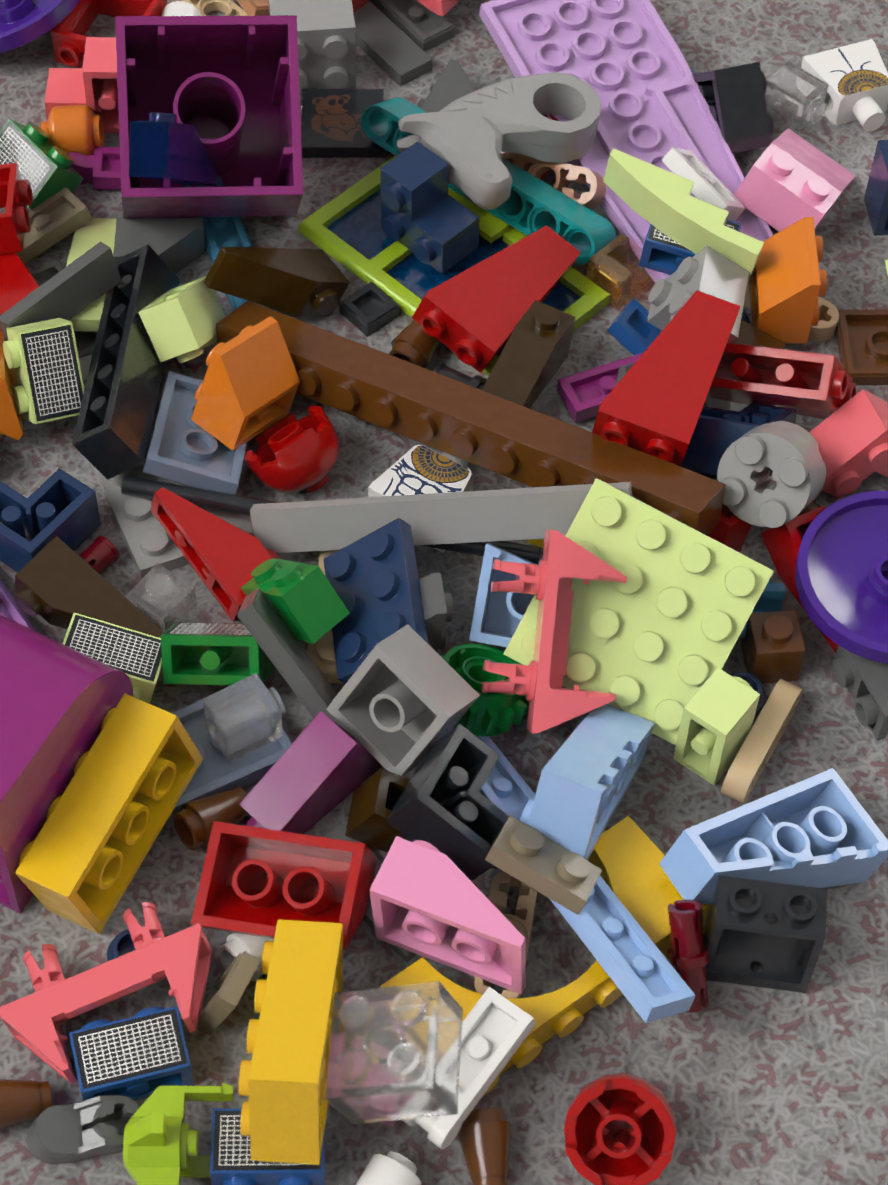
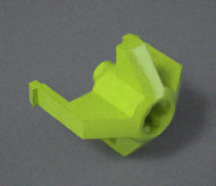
[123,1082,234,1185]

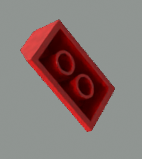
[191,821,377,950]

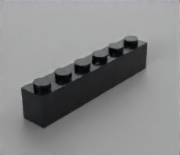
[72,244,180,480]

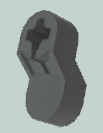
[26,1095,140,1164]

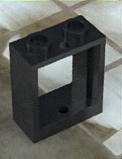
[704,875,828,993]

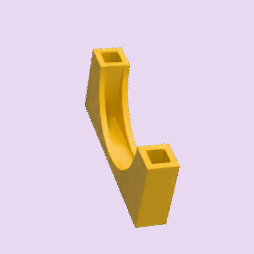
[380,816,710,1097]

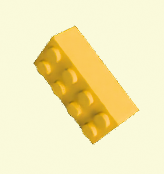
[15,693,203,935]
[239,919,343,1165]

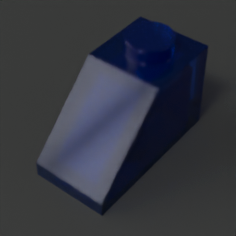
[129,113,217,185]

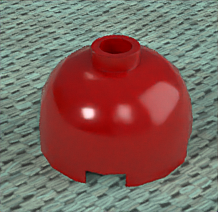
[244,406,339,493]
[564,1073,677,1185]

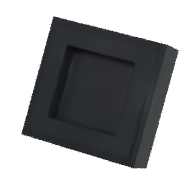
[339,282,401,337]

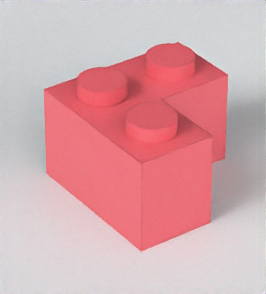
[44,37,119,133]
[809,389,888,498]

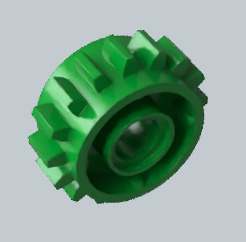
[440,644,529,737]

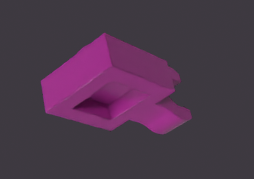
[67,147,121,190]

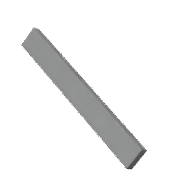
[250,482,632,553]

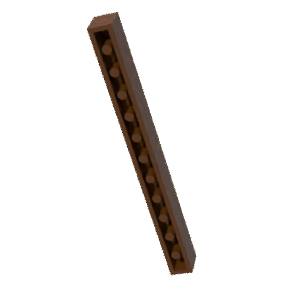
[217,301,726,536]

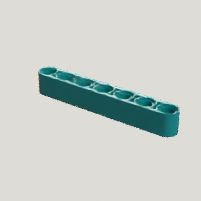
[361,97,616,265]

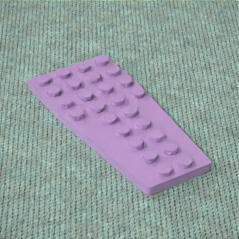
[479,0,773,283]

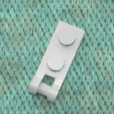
[397,987,536,1150]

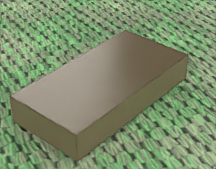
[197,951,261,1035]

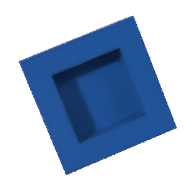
[607,298,662,355]

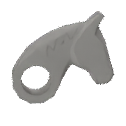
[396,72,600,210]

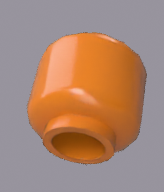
[41,105,104,155]

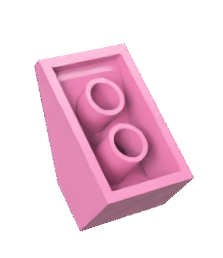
[734,128,855,232]
[370,836,526,995]

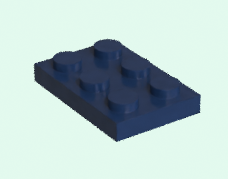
[323,518,428,684]

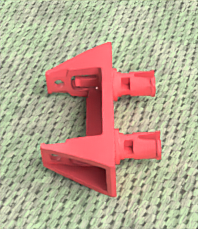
[482,530,627,734]
[0,902,213,1084]

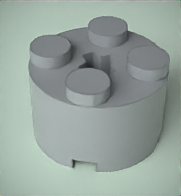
[717,421,827,528]

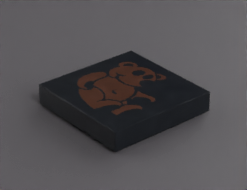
[301,89,384,158]

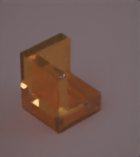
[587,233,651,310]

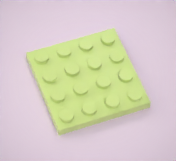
[503,478,774,745]

